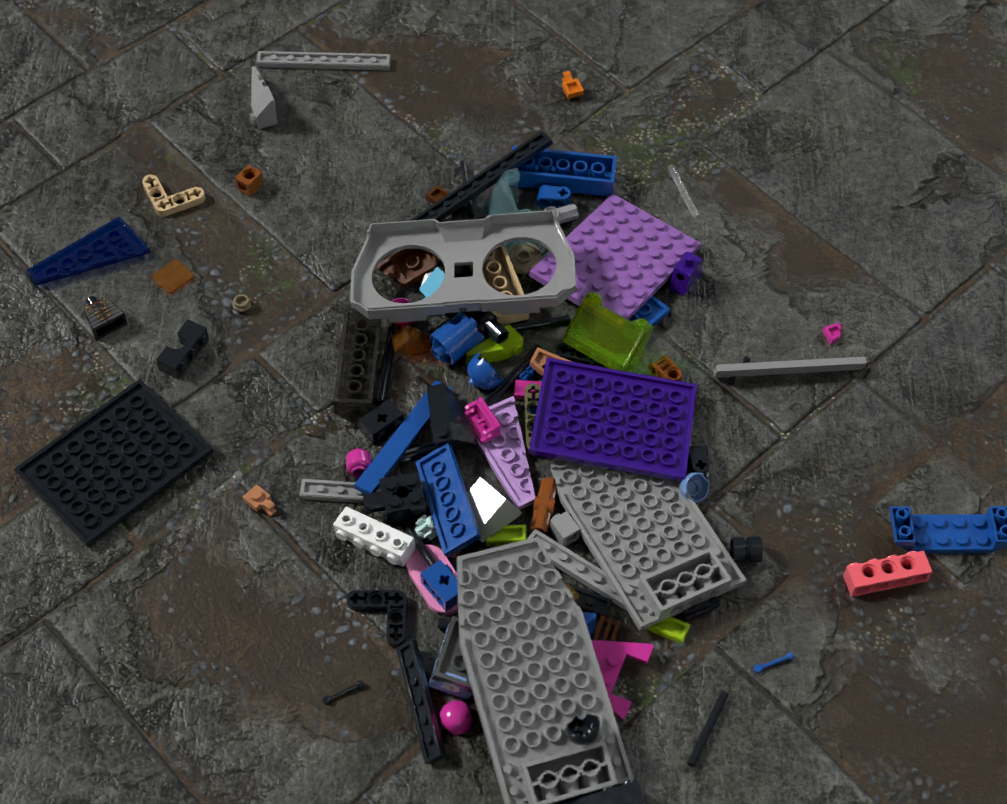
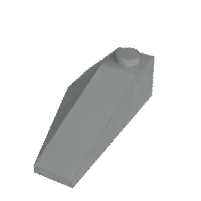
[250,66,278,130]

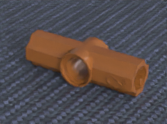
[530,477,557,535]

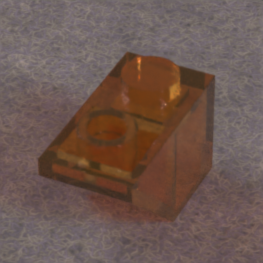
[391,325,432,357]

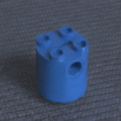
[429,311,485,365]

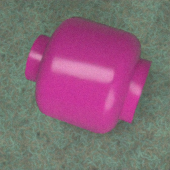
[346,448,371,478]

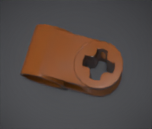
[648,355,682,381]

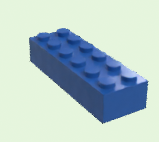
[508,146,617,196]

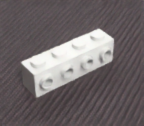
[333,507,416,567]

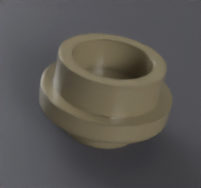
[232,294,251,312]

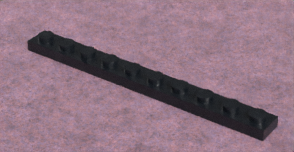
[410,131,553,222]

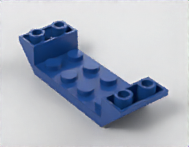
[889,506,1007,553]

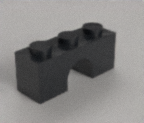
[156,319,209,379]

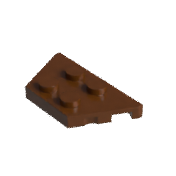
[376,249,438,287]

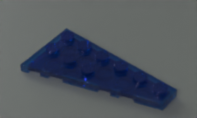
[27,216,150,285]

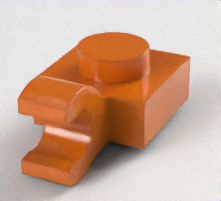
[562,71,584,99]

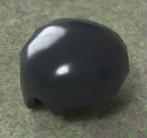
[565,714,600,745]

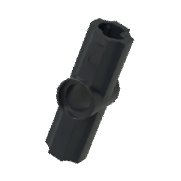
[463,307,509,344]

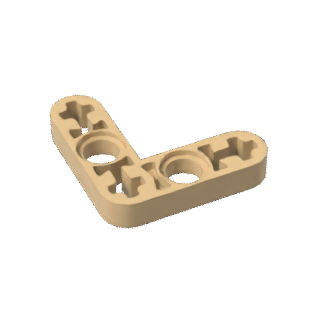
[142,175,205,217]

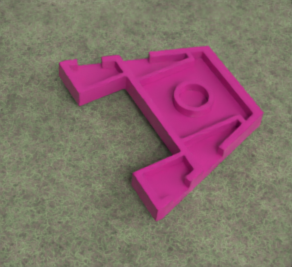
[591,640,654,721]

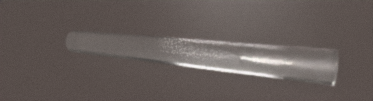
[668,164,700,220]

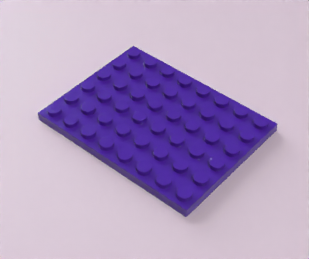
[528,357,697,482]

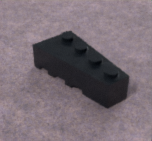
[558,780,648,804]

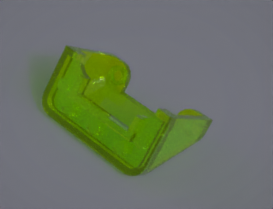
[563,291,654,372]

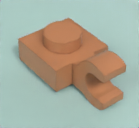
[242,484,276,516]

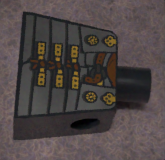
[83,296,128,341]

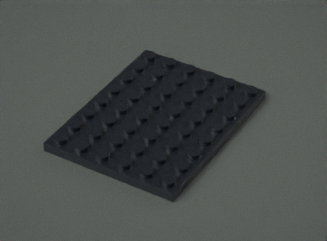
[14,379,214,548]

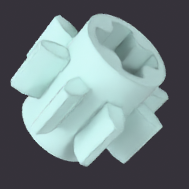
[415,514,438,540]

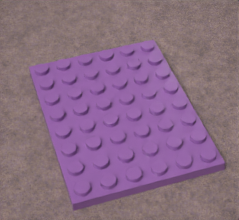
[529,194,701,329]

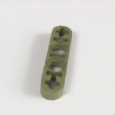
[524,383,541,456]

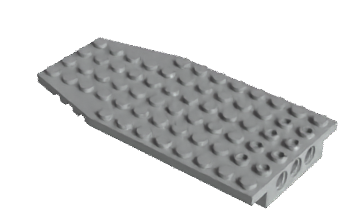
[547,457,746,631]
[457,537,634,804]

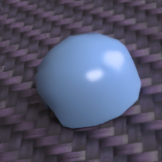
[680,473,709,503]

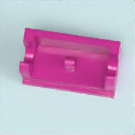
[464,397,501,444]

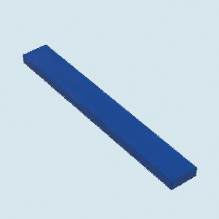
[354,380,452,494]

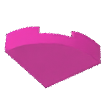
[822,322,842,345]

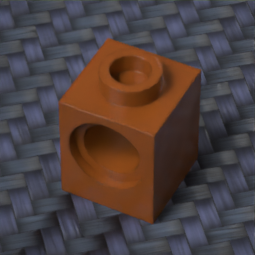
[235,165,264,197]

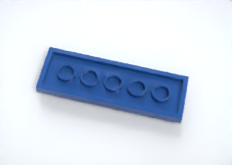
[415,442,482,558]

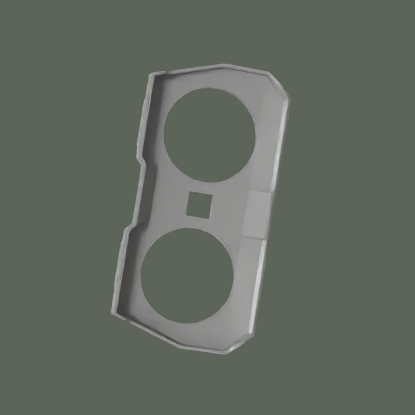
[350,210,576,323]

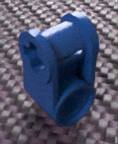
[536,185,571,208]

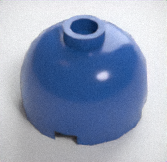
[467,353,504,390]

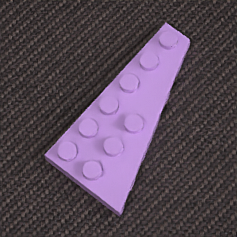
[475,396,535,510]

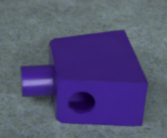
[669,252,703,297]

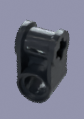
[688,445,710,479]

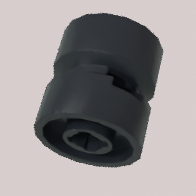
[730,536,763,563]

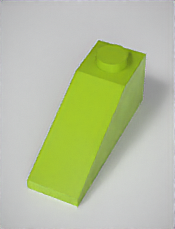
[466,325,524,366]

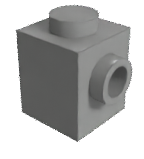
[549,511,580,547]

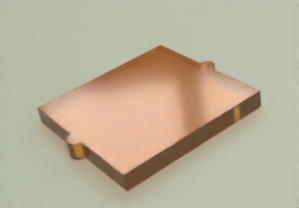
[151,259,195,295]

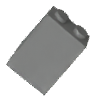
[467,477,522,542]

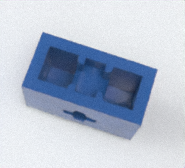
[420,560,458,612]

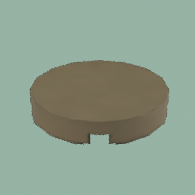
[507,242,542,274]

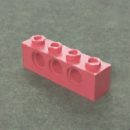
[843,551,932,597]

